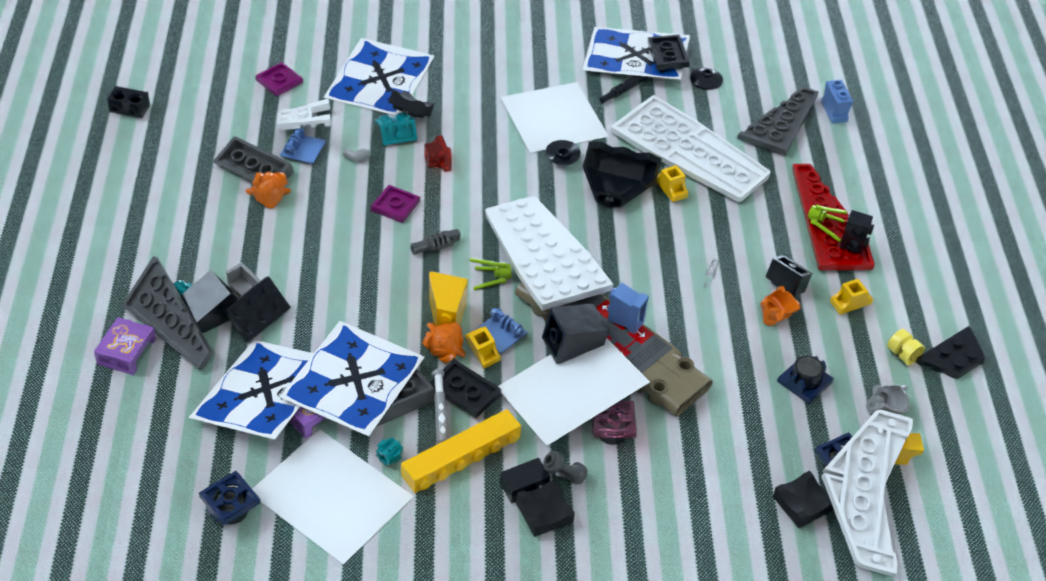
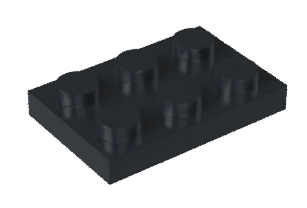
[647,34,690,70]
[223,276,291,342]
[429,359,502,419]

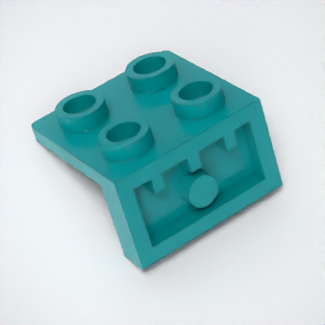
[375,113,417,145]

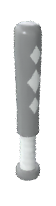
[432,369,449,444]

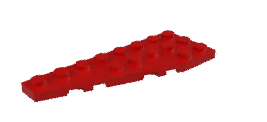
[792,164,875,270]

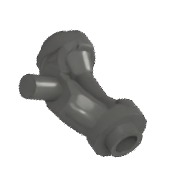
[543,451,587,485]

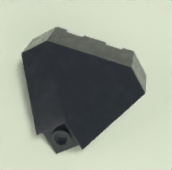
[582,141,662,208]

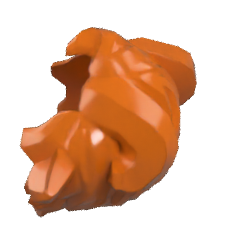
[246,172,291,209]
[760,286,801,326]
[422,322,466,364]

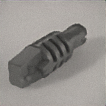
[410,229,461,255]

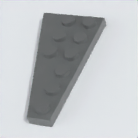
[737,86,819,156]
[122,256,213,370]

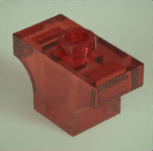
[424,135,452,172]

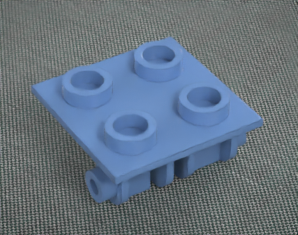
[280,127,326,164]
[475,308,528,354]

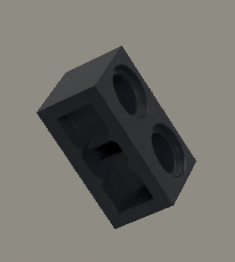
[107,86,150,118]
[840,210,874,254]

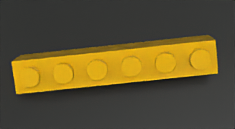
[401,409,521,493]

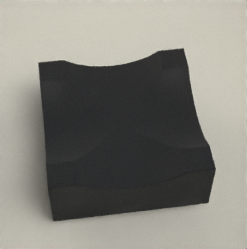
[388,90,435,118]
[773,470,833,528]
[516,480,575,537]

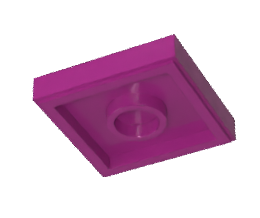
[255,62,303,97]
[371,185,420,223]

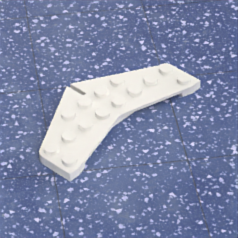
[821,410,913,577]

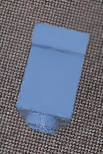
[821,80,853,123]
[607,282,649,334]

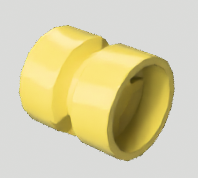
[887,329,925,365]

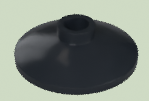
[690,67,723,90]
[546,140,581,165]

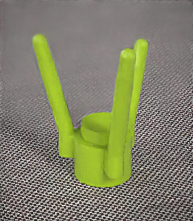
[808,205,847,242]
[469,258,511,290]

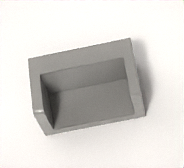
[226,262,261,297]

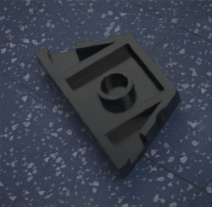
[916,326,985,380]

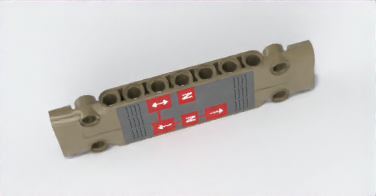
[515,282,713,417]

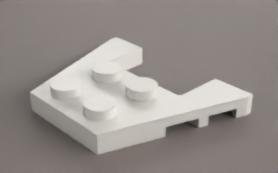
[278,99,332,130]

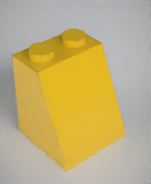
[429,271,468,326]

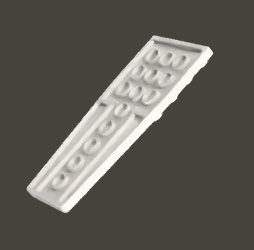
[610,95,770,202]
[485,196,613,311]

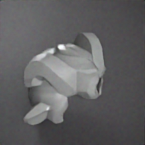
[866,385,909,415]

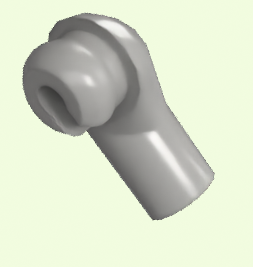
[343,148,370,163]

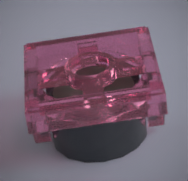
[592,401,637,445]

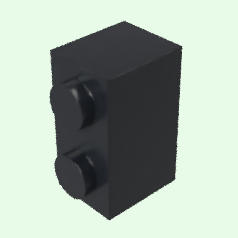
[765,255,813,296]
[500,457,550,504]

